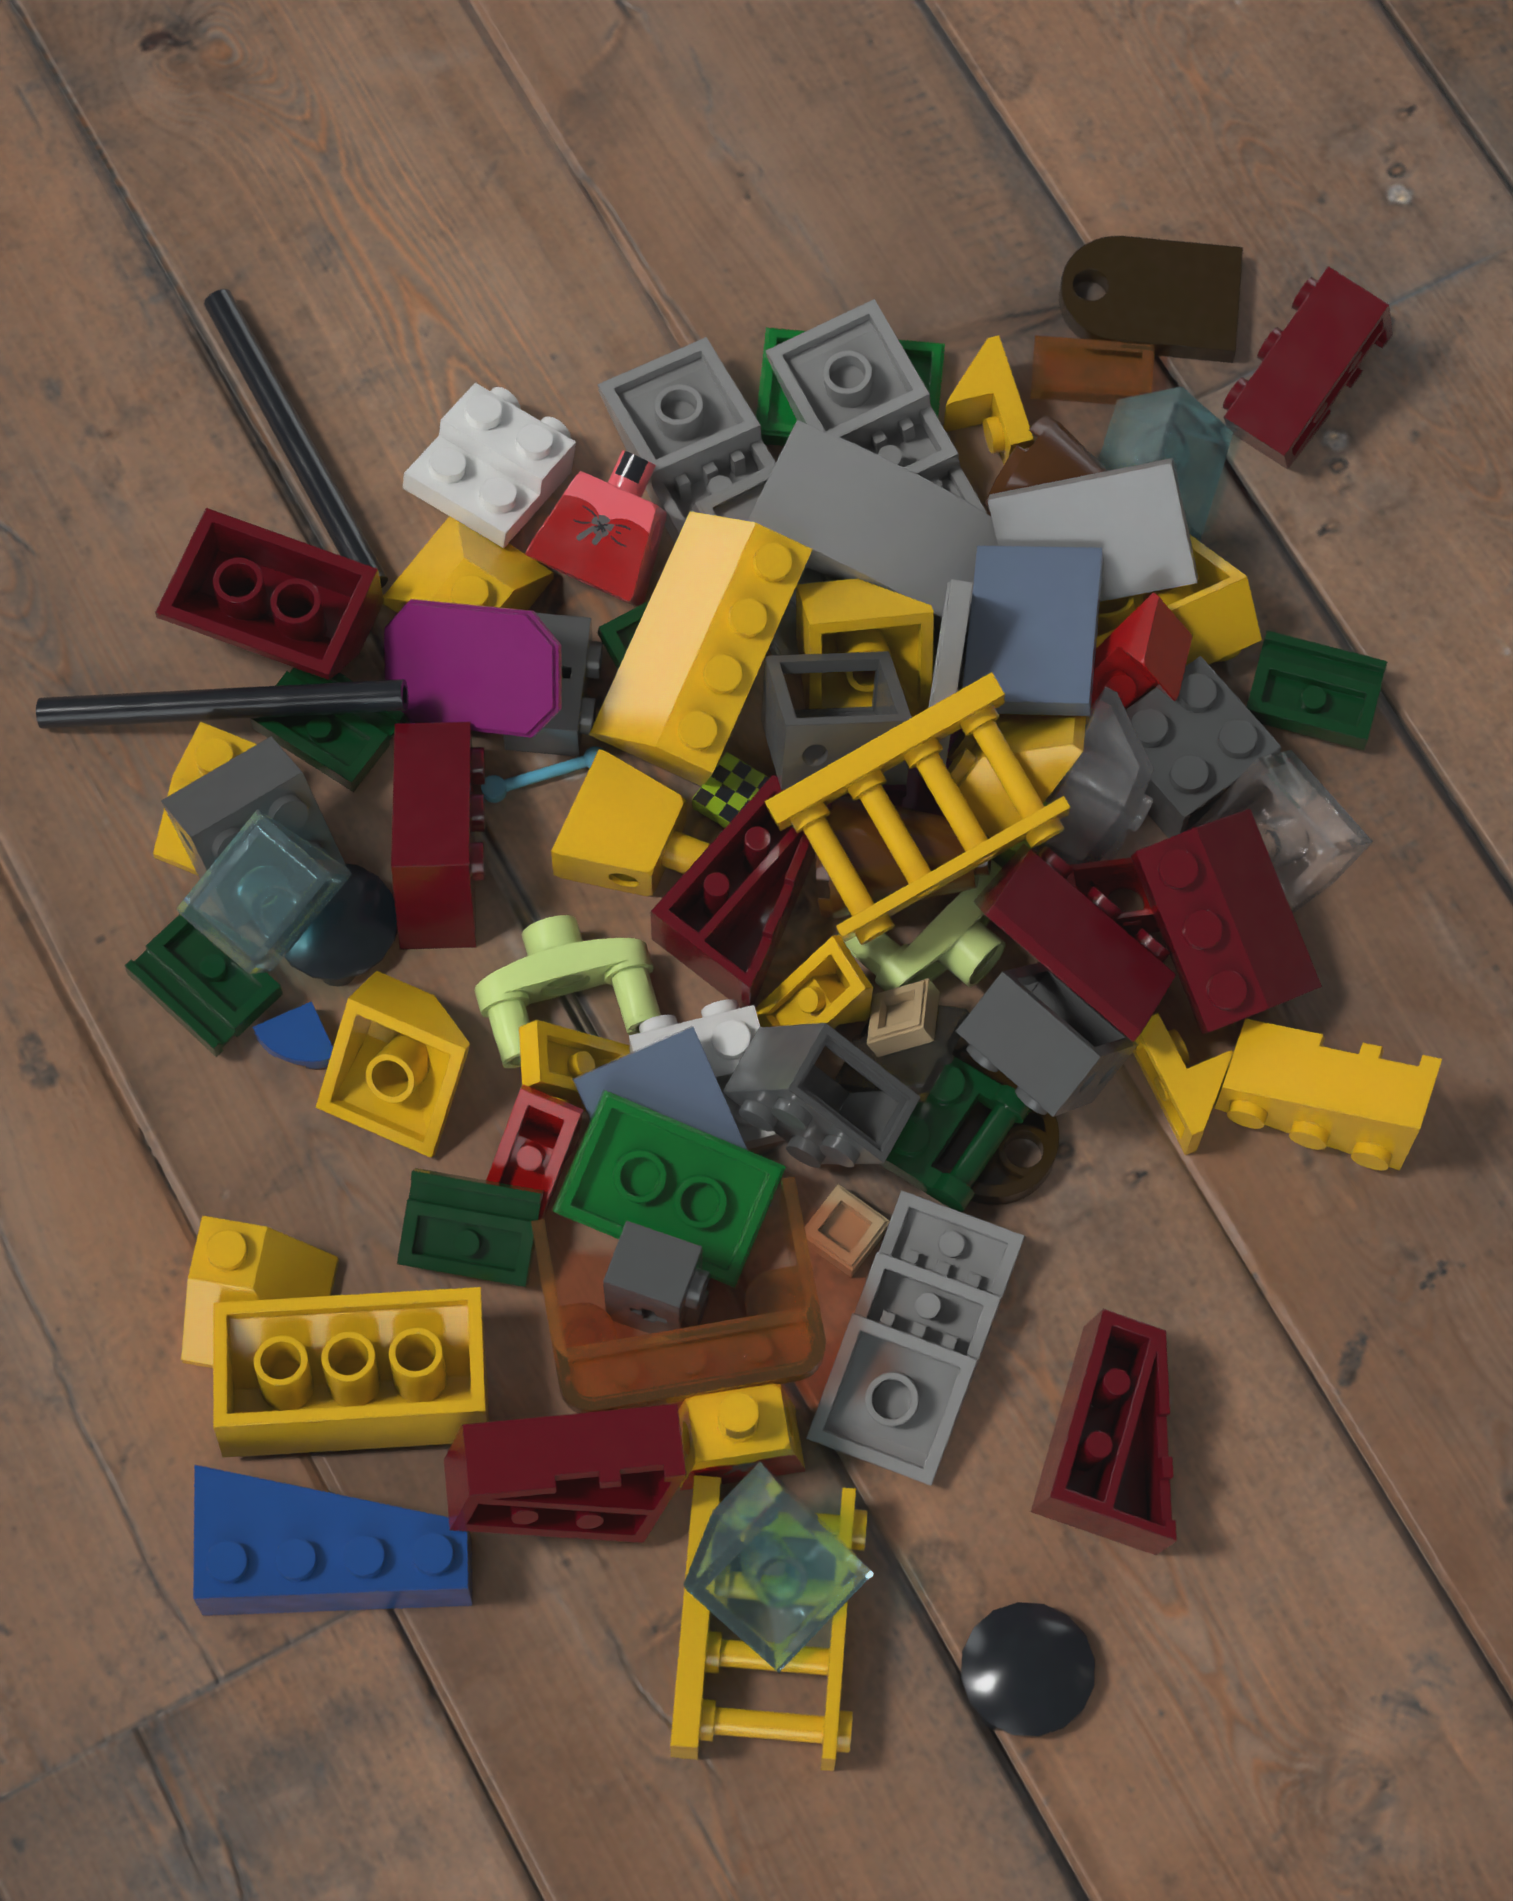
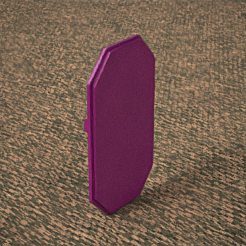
[384,599,562,738]

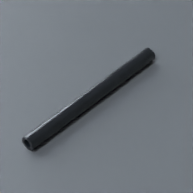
[204,289,388,589]
[36,679,409,729]

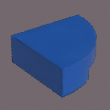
[253,1001,333,1069]

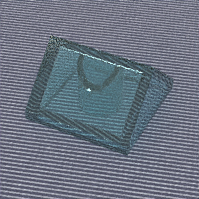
[1098,387,1234,541]
[176,809,352,974]

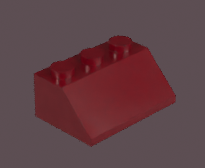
[155,508,384,680]
[1130,808,1322,1034]
[973,843,1176,1042]

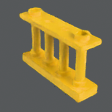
[765,672,1070,945]
[670,1475,868,1771]

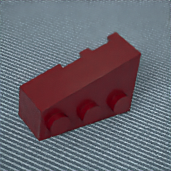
[1222,266,1393,470]
[391,722,486,950]

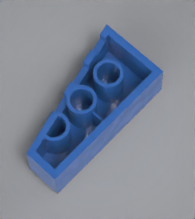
[193,1465,473,1616]

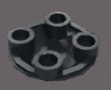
[271,863,398,987]
[961,1602,1095,1737]

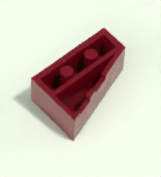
[650,775,816,1008]
[1031,1309,1177,1555]
[444,1404,686,1543]

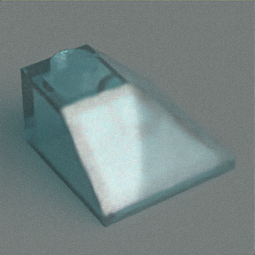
[683,1462,874,1673]

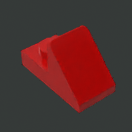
[1091,592,1193,725]
[486,1084,584,1226]

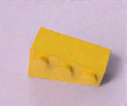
[1215,1019,1442,1171]

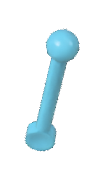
[481,746,605,803]

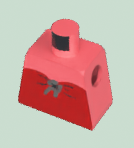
[525,450,667,607]

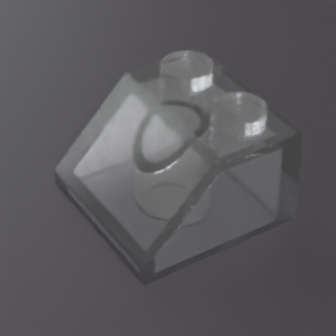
[1032,687,1154,865]
[1192,750,1373,913]

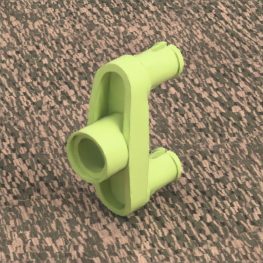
[838,860,1006,991]
[474,915,661,1069]

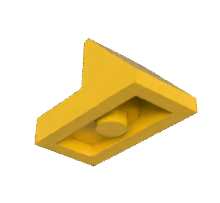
[943,335,1034,465]
[755,935,873,1029]
[1133,1013,1233,1156]
[519,1020,630,1112]

